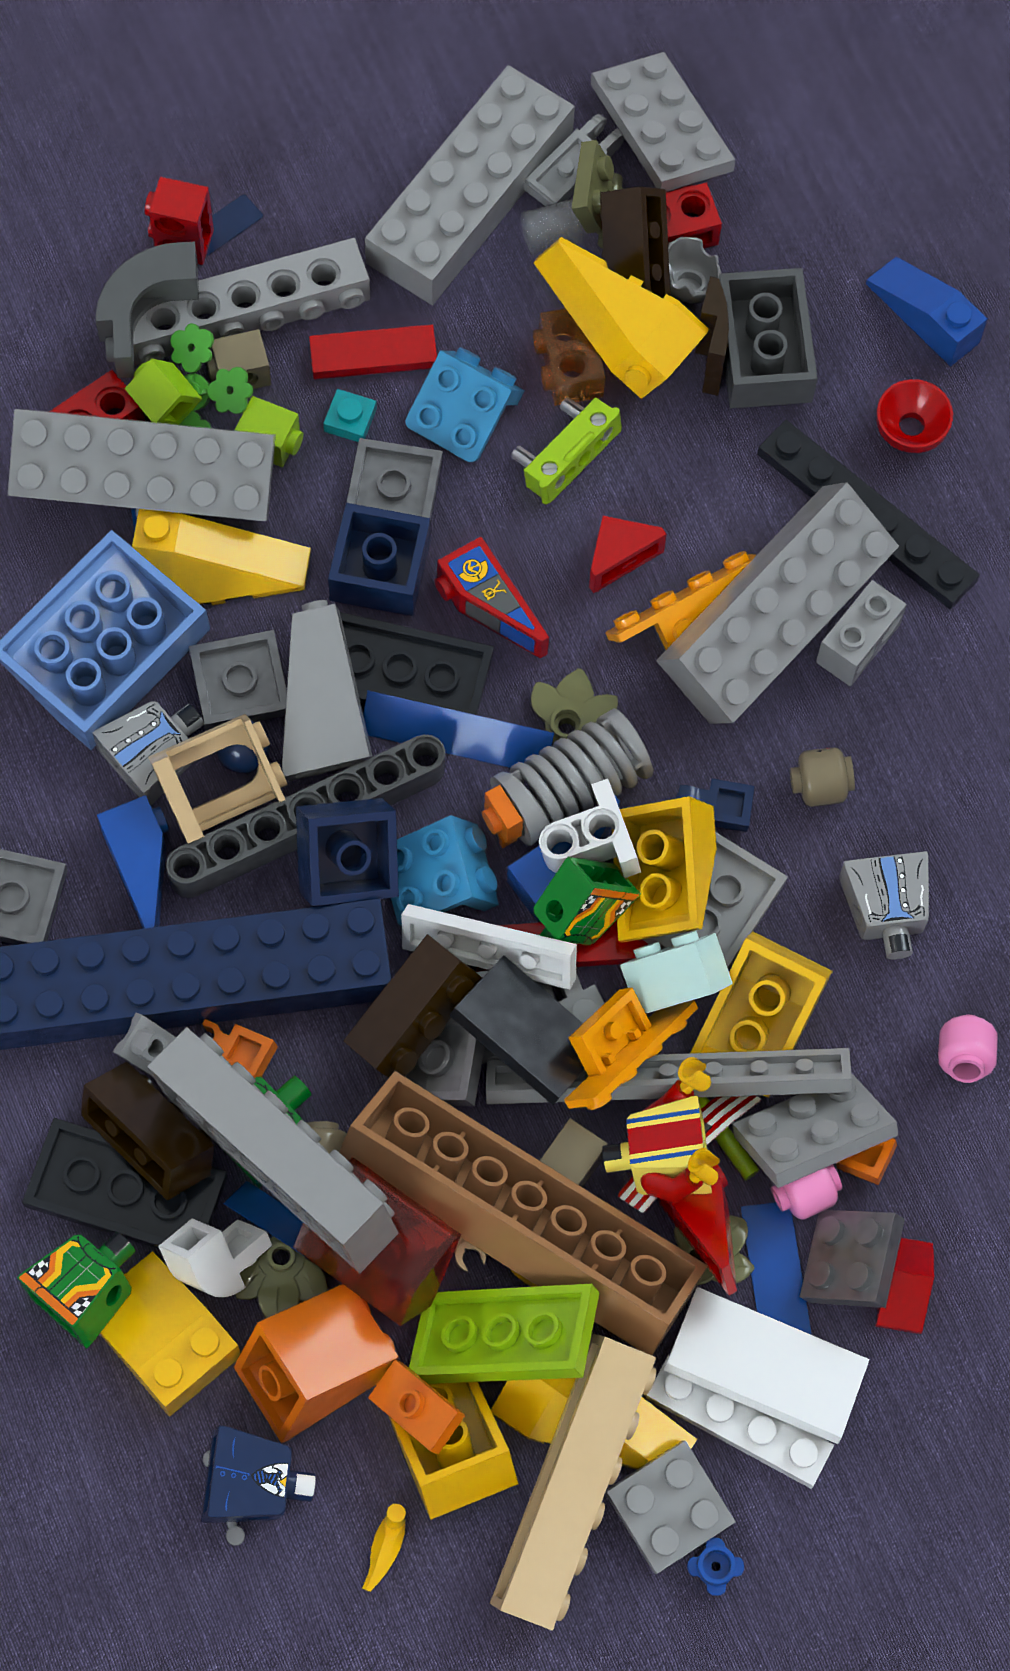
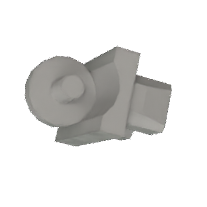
[113,1013,176,1079]

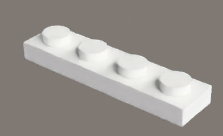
[401,904,577,990]
[646,1355,834,1489]

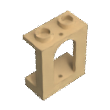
[148,714,288,844]

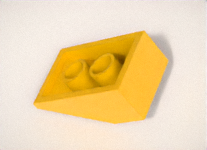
[612,796,716,942]
[690,931,833,1098]
[100,1251,241,1417]
[376,1382,518,1520]

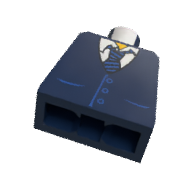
[201,1425,315,1523]

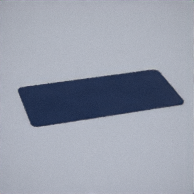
[206,194,263,256]

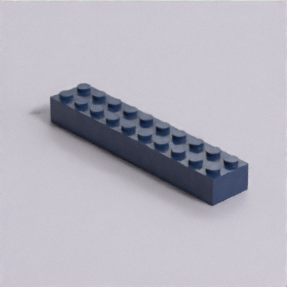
[0,899,391,1050]

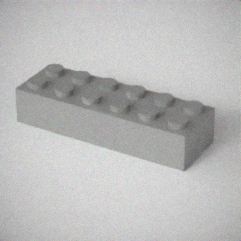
[365,65,575,306]
[7,409,276,521]
[656,482,899,724]
[147,1027,399,1274]

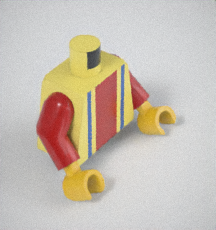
[602,1057,720,1203]

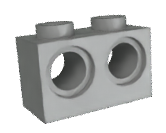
[816,580,907,687]

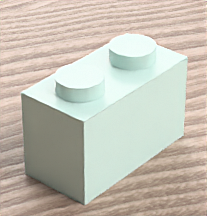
[620,930,733,1013]

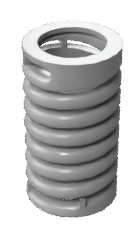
[490,708,653,846]

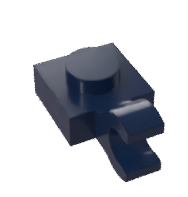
[676,778,755,832]

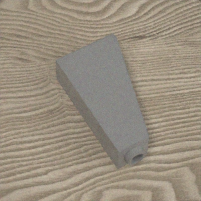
[282,600,373,781]

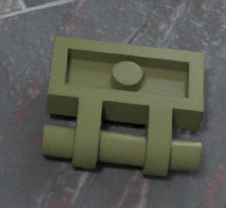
[571,140,623,248]

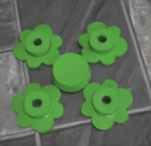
[143,323,253,428]

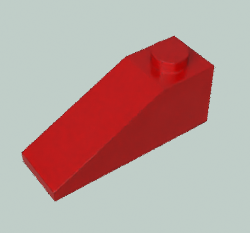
[657,1164,737,1296]

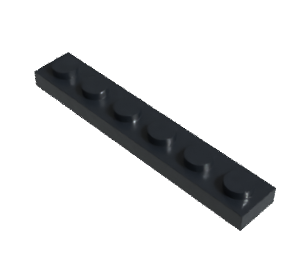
[757,420,980,610]

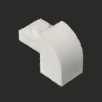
[158,1218,272,1297]

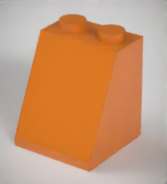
[234,1281,399,1444]

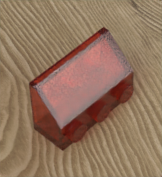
[293,1158,461,1326]

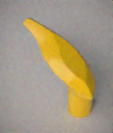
[362,1504,406,1592]

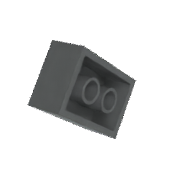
[719,268,818,409]

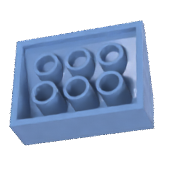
[0,530,210,750]

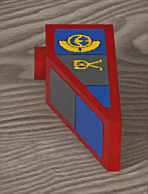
[434,537,549,659]

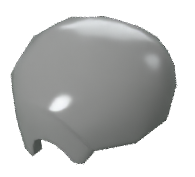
[668,237,721,304]

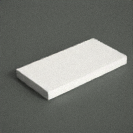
[664,1287,869,1444]

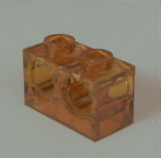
[533,309,605,406]

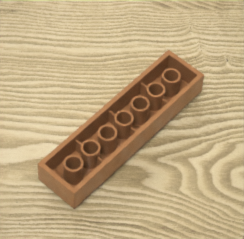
[339,1071,708,1355]

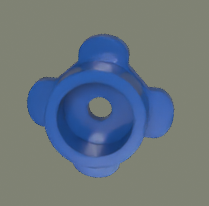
[687,1538,744,1596]

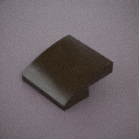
[695,276,729,396]

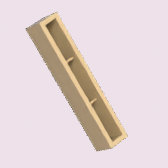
[490,1334,656,1631]

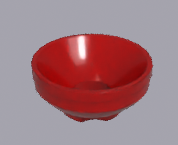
[876,379,953,453]

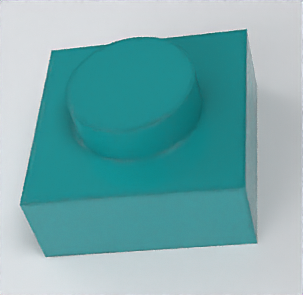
[323,389,377,442]

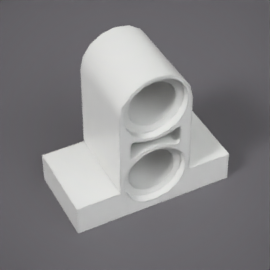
[539,779,641,878]

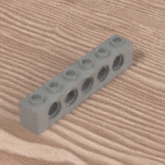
[133,237,370,366]

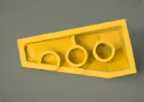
[534,237,709,399]
[132,509,311,605]
[491,1378,697,1470]

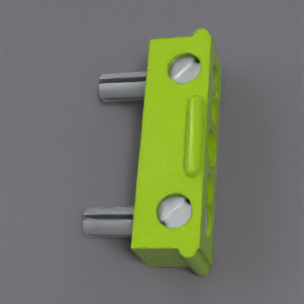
[511,397,622,504]

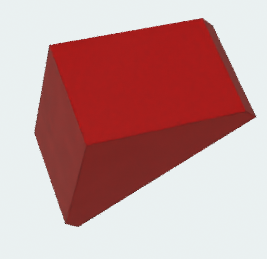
[589,516,667,594]
[875,1238,934,1334]

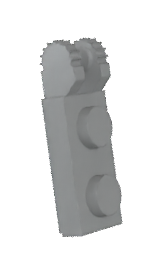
[524,114,625,213]

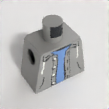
[93,701,204,805]
[839,851,929,960]

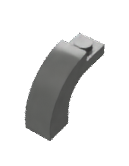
[96,242,199,378]

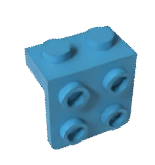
[405,347,525,462]
[391,815,499,926]

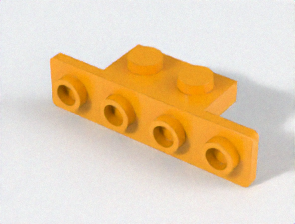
[605,551,756,650]
[564,988,698,1110]

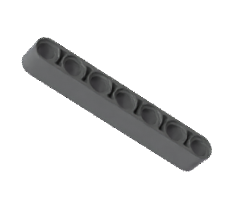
[166,734,445,898]

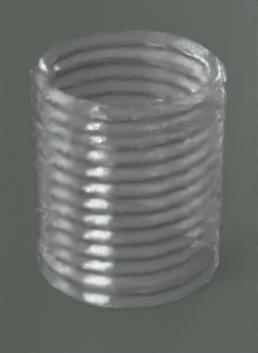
[521,199,584,255]

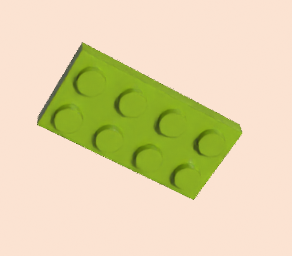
[409,1283,600,1384]

